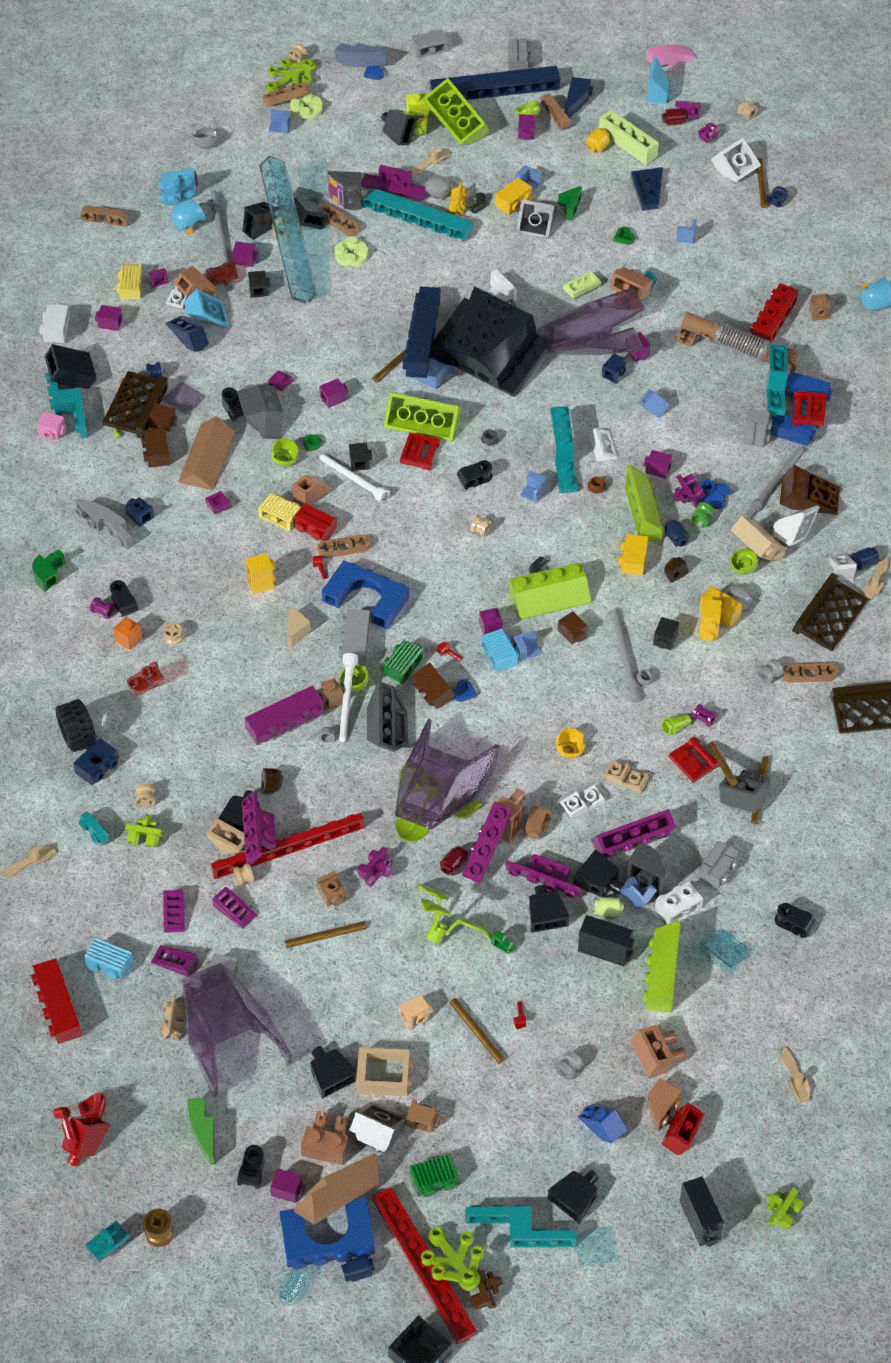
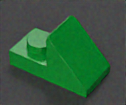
[558,186,582,221]

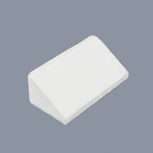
[589,428,618,461]

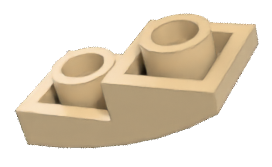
[604,760,649,793]

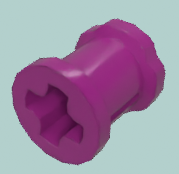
[90,597,115,619]
[692,703,717,727]

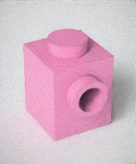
[37,411,67,440]

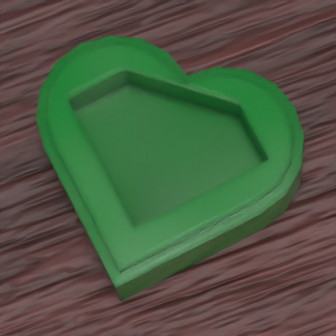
[614,227,635,245]
[491,931,515,954]

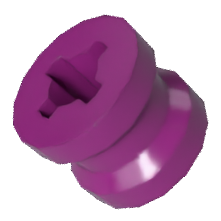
[698,123,719,143]

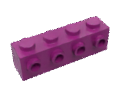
[245,685,325,745]
[591,809,676,859]

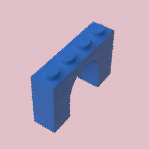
[768,371,833,446]
[322,560,409,629]
[279,1197,375,1269]

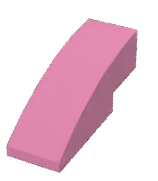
[646,45,696,67]

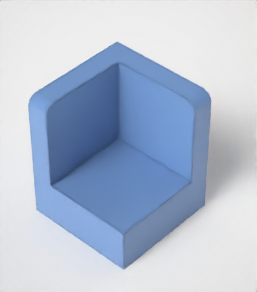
[269,110,291,134]
[515,165,541,192]
[676,219,697,244]
[638,389,670,418]
[521,471,547,502]
[513,631,541,660]
[619,877,657,907]

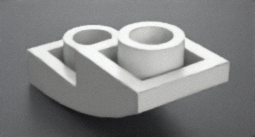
[166,287,189,309]
[560,785,605,818]

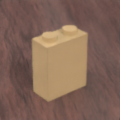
[731,516,787,562]

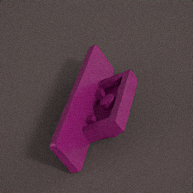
[361,165,427,201]
[241,792,277,865]
[462,803,512,883]
[505,854,582,898]

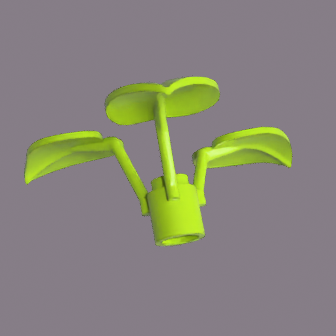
[395,761,482,842]
[417,883,492,945]

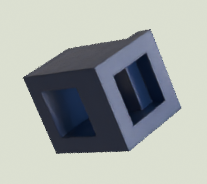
[602,353,627,384]
[125,497,154,527]

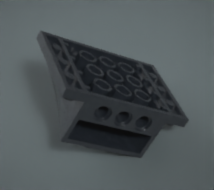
[431,286,552,397]

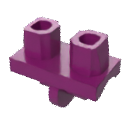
[673,473,705,508]
[356,847,392,887]

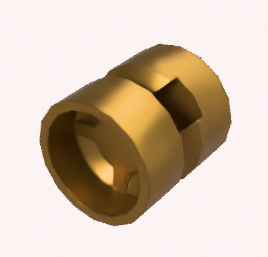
[143,1209,174,1247]

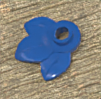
[698,479,731,509]

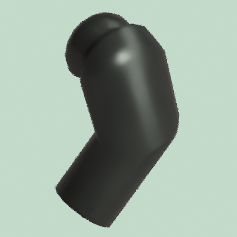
[470,192,486,214]
[529,556,546,574]

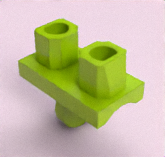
[125,814,164,848]
[765,1187,804,1230]

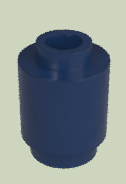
[665,520,690,547]
[851,547,879,570]
[341,1255,375,1283]

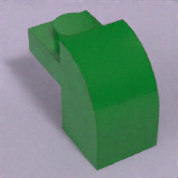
[32,549,65,592]

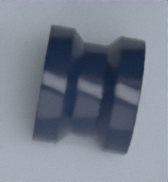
[767,186,788,208]
[146,362,162,379]

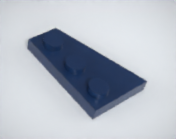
[630,167,663,211]

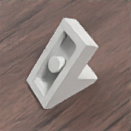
[490,269,517,301]
[829,555,856,581]

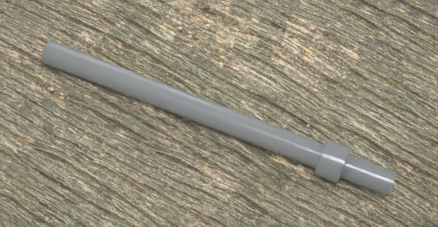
[211,191,230,267]
[744,447,804,518]
[611,609,640,703]

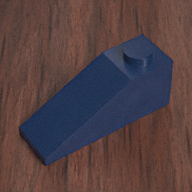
[564,77,594,119]
[166,316,209,352]

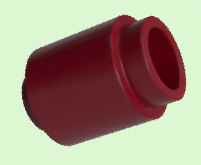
[662,108,687,126]
[440,846,468,876]

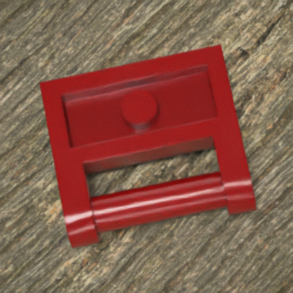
[792,391,826,426]
[400,432,440,470]
[668,736,719,783]

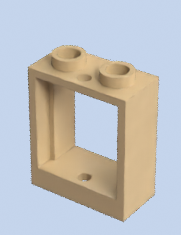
[356,1047,414,1096]

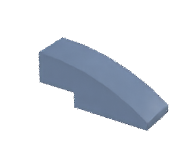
[334,43,387,67]

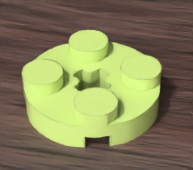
[290,92,323,120]
[334,236,368,266]

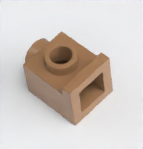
[809,293,831,321]
[319,678,343,711]
[525,806,551,840]
[317,871,346,907]
[407,1099,440,1133]

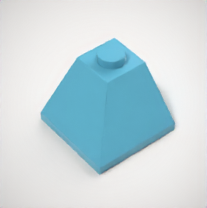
[647,57,672,104]
[184,289,229,327]

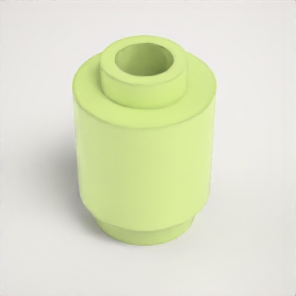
[595,897,624,918]

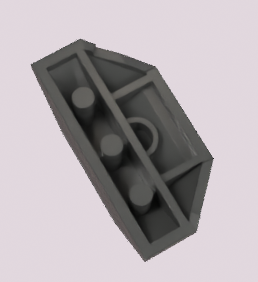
[237,384,283,439]
[367,681,408,752]

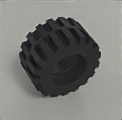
[56,699,96,752]

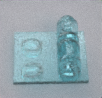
[699,928,753,974]

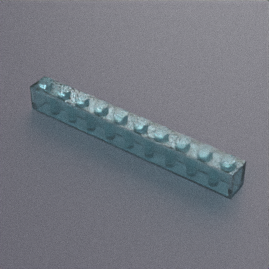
[259,156,318,304]

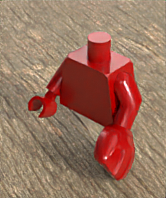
[53,1093,110,1167]

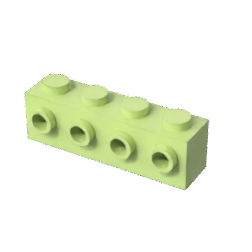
[599,110,659,165]

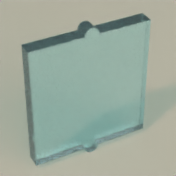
[574,1227,618,1267]

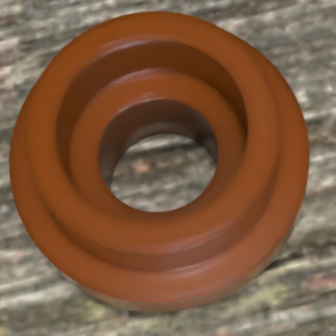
[588,477,606,494]

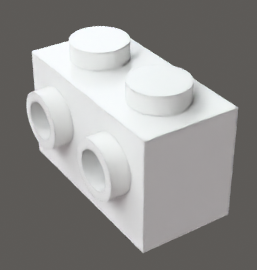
[40,304,70,343]
[655,882,703,924]

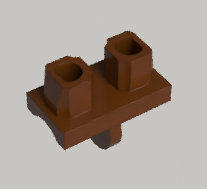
[470,1267,503,1309]

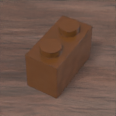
[141,428,170,468]
[412,662,456,709]

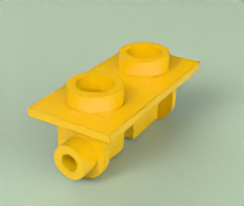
[448,182,468,216]

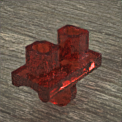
[205,261,239,286]
[127,661,164,696]

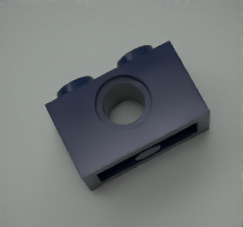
[73,738,119,785]

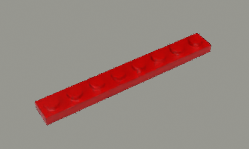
[211,813,364,880]
[372,1187,477,1345]

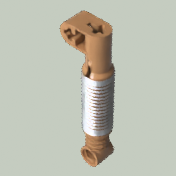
[677,312,801,372]

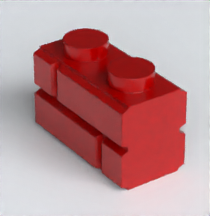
[294,503,337,541]
[661,1103,705,1155]

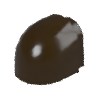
[664,557,689,582]
[261,768,283,795]

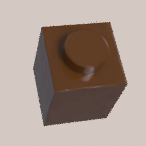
[149,403,178,432]
[558,611,587,645]

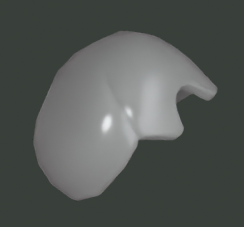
[191,127,218,148]
[425,175,451,200]
[725,584,753,612]

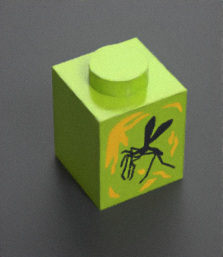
[412,110,429,136]

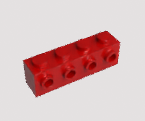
[750,283,799,343]
[31,958,82,1044]

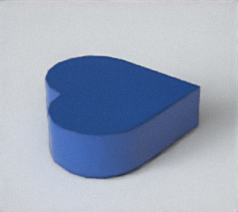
[364,66,384,80]
[453,679,477,702]

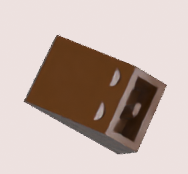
[780,465,840,515]

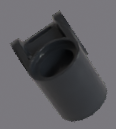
[221,387,244,422]
[456,460,492,490]
[110,580,139,617]
[774,903,816,938]
[237,1145,265,1189]

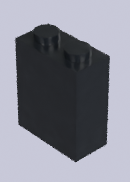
[44,344,97,389]
[578,915,635,967]
[679,1176,724,1247]

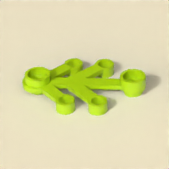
[266,58,316,93]
[421,1227,484,1291]

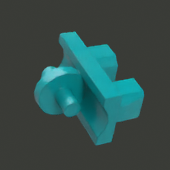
[85,1220,130,1262]

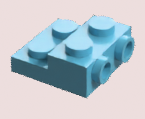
[158,168,197,206]

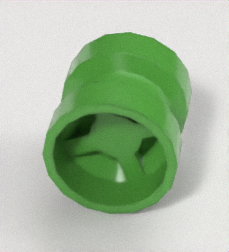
[690,502,714,528]

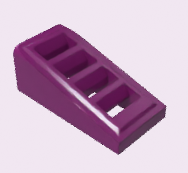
[212,887,257,929]
[163,890,185,933]
[151,945,199,978]

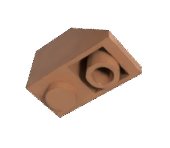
[174,265,217,296]
[292,475,332,506]
[647,1078,682,1131]

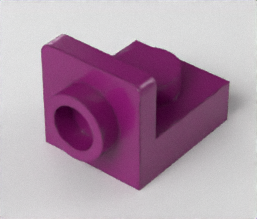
[675,101,701,119]

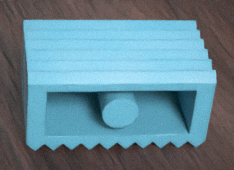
[481,628,519,672]
[84,937,134,980]

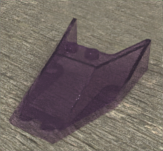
[537,287,644,356]
[395,719,500,829]
[182,963,293,1098]

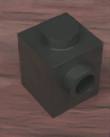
[248,271,270,298]
[349,442,372,471]
[653,617,679,650]

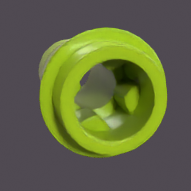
[661,714,691,736]

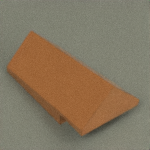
[178,416,235,490]
[294,1153,379,1225]

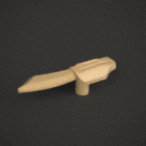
[411,148,450,174]
[864,558,889,600]
[0,845,57,877]
[780,1047,811,1103]

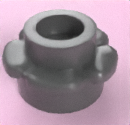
[481,429,499,446]

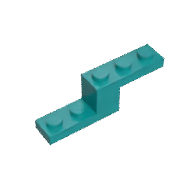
[766,344,788,416]
[45,373,88,439]
[550,406,578,493]
[466,1204,577,1248]

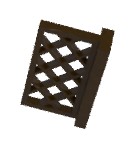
[102,371,168,439]
[792,572,868,651]
[830,682,891,734]

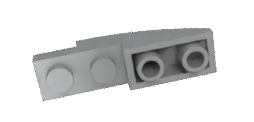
[75,499,133,550]

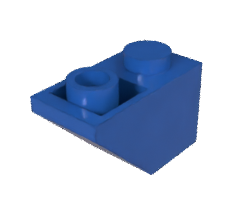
[578,1104,627,1143]

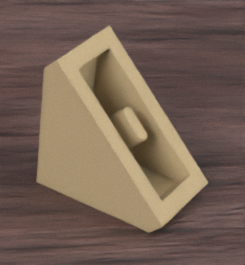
[287,606,311,647]
[206,819,245,854]

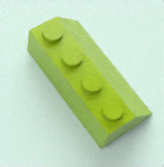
[422,78,490,146]
[383,392,462,442]
[625,465,665,542]
[509,562,591,620]
[643,921,681,1013]

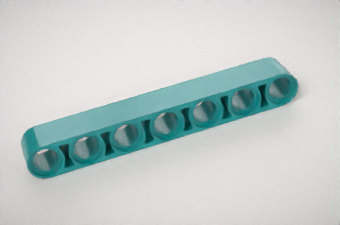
[362,188,473,241]

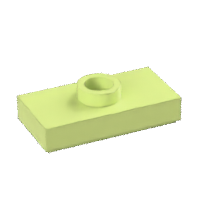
[563,271,601,299]

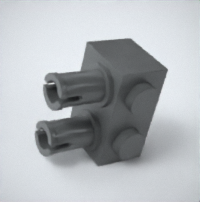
[719,769,770,813]

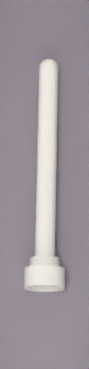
[320,454,390,503]
[339,653,358,742]

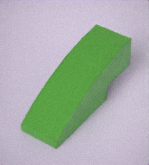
[187,1098,214,1165]

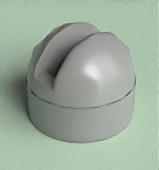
[636,669,653,686]
[319,727,335,742]

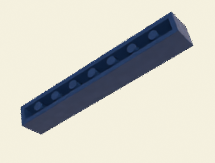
[430,66,560,100]
[403,286,441,378]

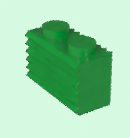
[382,639,423,684]
[409,1154,459,1197]

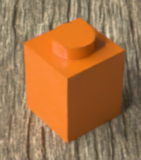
[113,617,142,650]

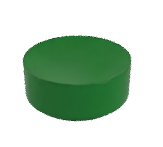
[303,434,321,451]

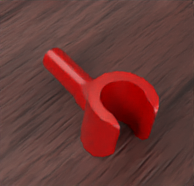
[313,556,327,579]
[436,642,462,661]
[513,1002,526,1029]

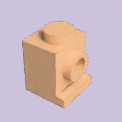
[399,995,433,1031]

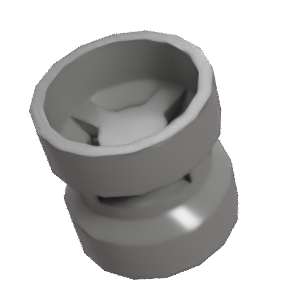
[757,659,784,685]
[554,1051,584,1081]

